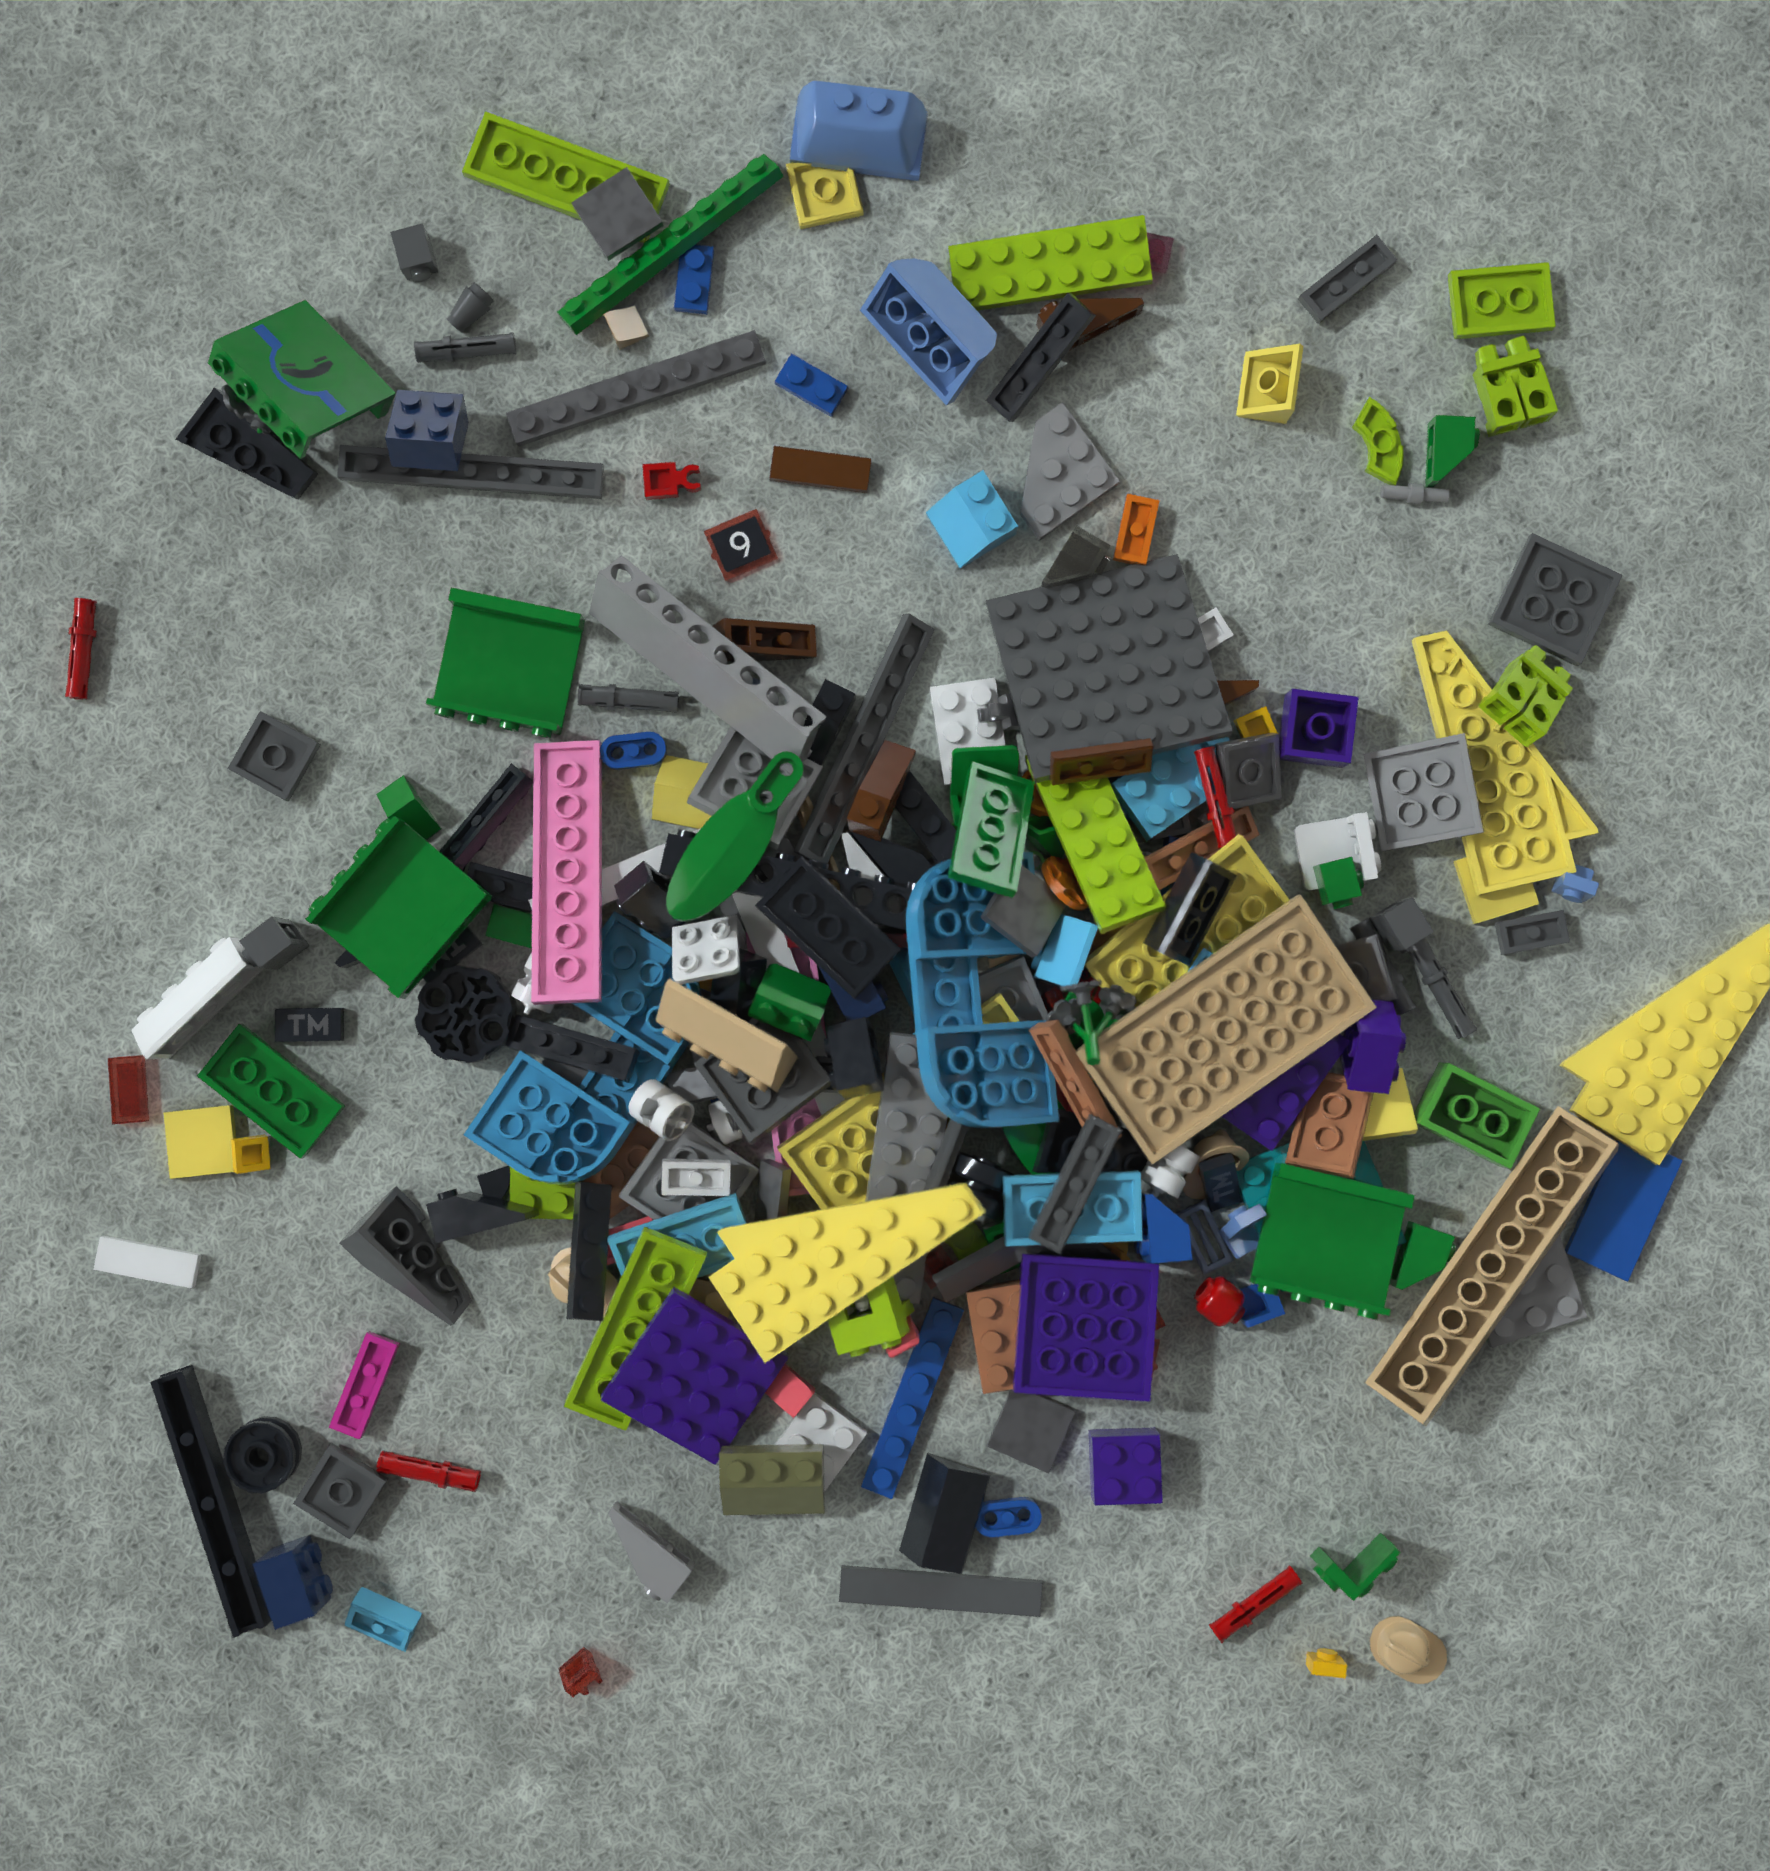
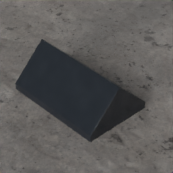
[1144,852,1237,966]
[899,1453,991,1574]

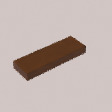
[769,446,872,493]
[1050,738,1153,785]

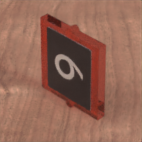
[704,509,778,581]

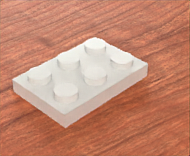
[930,677,1005,786]
[775,1393,867,1515]

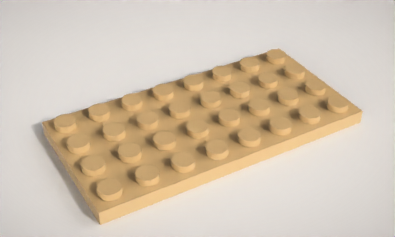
[1076,895,1377,1164]

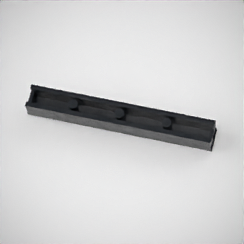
[150,1364,271,1638]

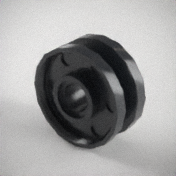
[223,1416,302,1493]

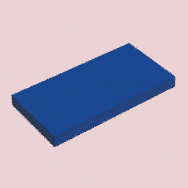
[1565,1140,1683,1282]

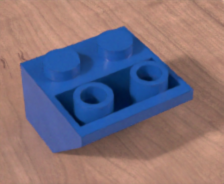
[1134,1192,1192,1264]

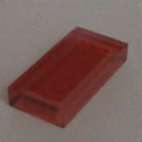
[108,1055,149,1125]

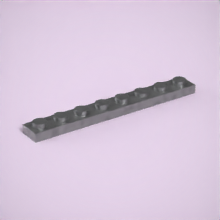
[506,330,766,447]

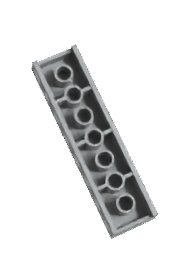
[589,555,826,774]

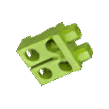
[1472,336,1558,437]
[1478,646,1573,747]

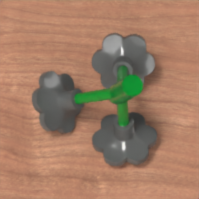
[1046,980,1136,1066]

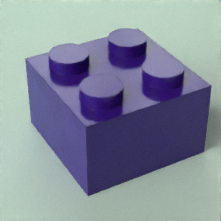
[1279,688,1359,768]
[1340,999,1406,1094]
[1088,1427,1163,1506]

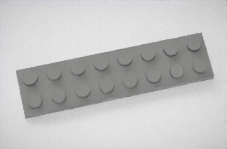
[865,1032,947,1304]

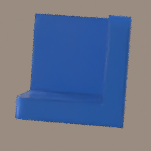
[1240,1283,1285,1328]

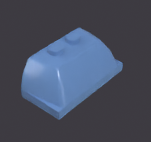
[790,81,927,181]
[860,258,997,405]

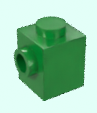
[1313,857,1364,909]

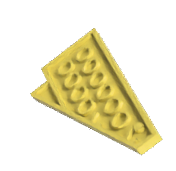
[1411,630,1599,896]
[1560,923,1770,1165]
[777,992,1020,1209]
[709,1183,986,1363]

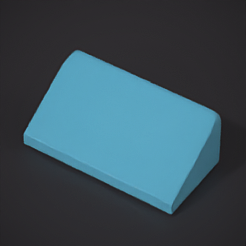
[344,1587,422,1652]

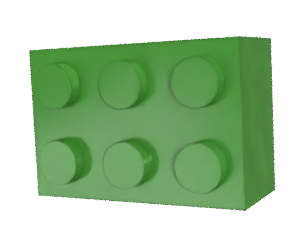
[1414,1062,1540,1169]

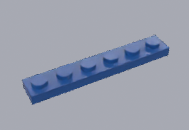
[861,1297,964,1499]

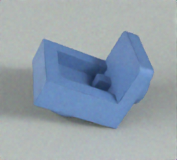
[1551,864,1599,903]
[1218,1204,1267,1259]

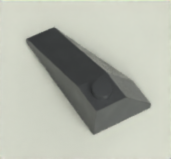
[339,1186,472,1326]

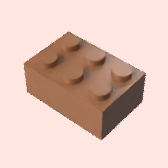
[966,1279,1020,1394]

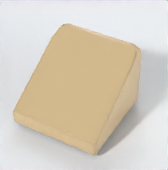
[604,306,649,350]

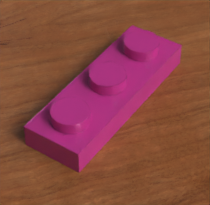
[329,1331,400,1440]

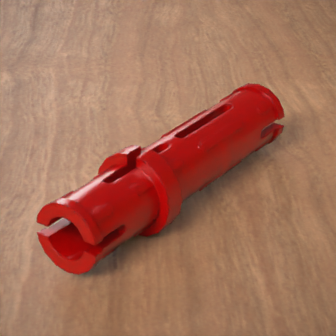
[65,598,97,700]
[1194,746,1236,849]
[377,1450,481,1493]
[1209,1565,1303,1643]

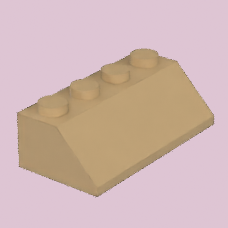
[656,979,798,1093]

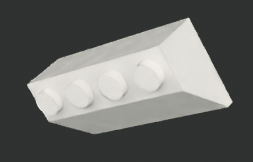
[131,937,263,1060]

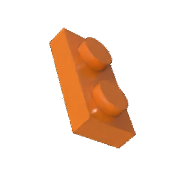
[1113,493,1160,566]

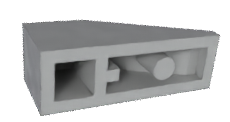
[608,1501,695,1603]

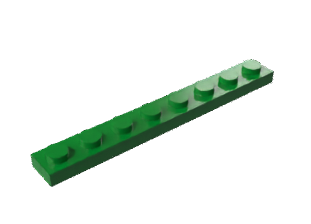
[557,154,784,335]

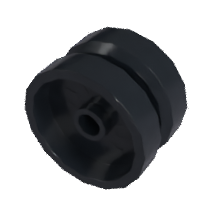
[947,1151,1015,1221]

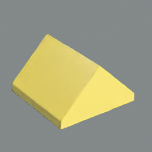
[1236,344,1304,424]
[651,755,711,829]

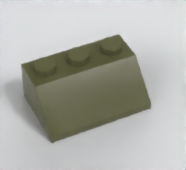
[719,1444,825,1515]

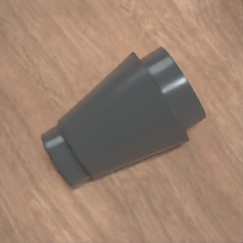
[447,282,494,333]

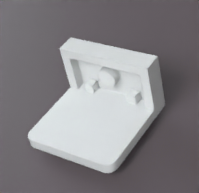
[1294,812,1381,890]
[672,915,747,985]

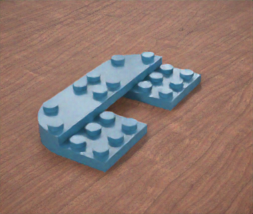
[906,852,1059,1128]
[464,911,702,1185]

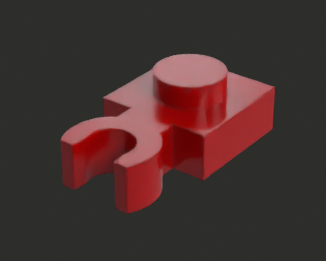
[642,462,701,500]

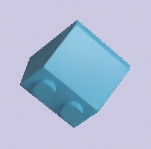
[926,470,1018,569]
[1030,914,1098,986]

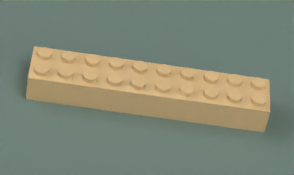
[1365,1106,1618,1426]

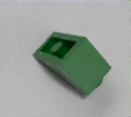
[1425,415,1480,488]
[1389,1221,1456,1290]

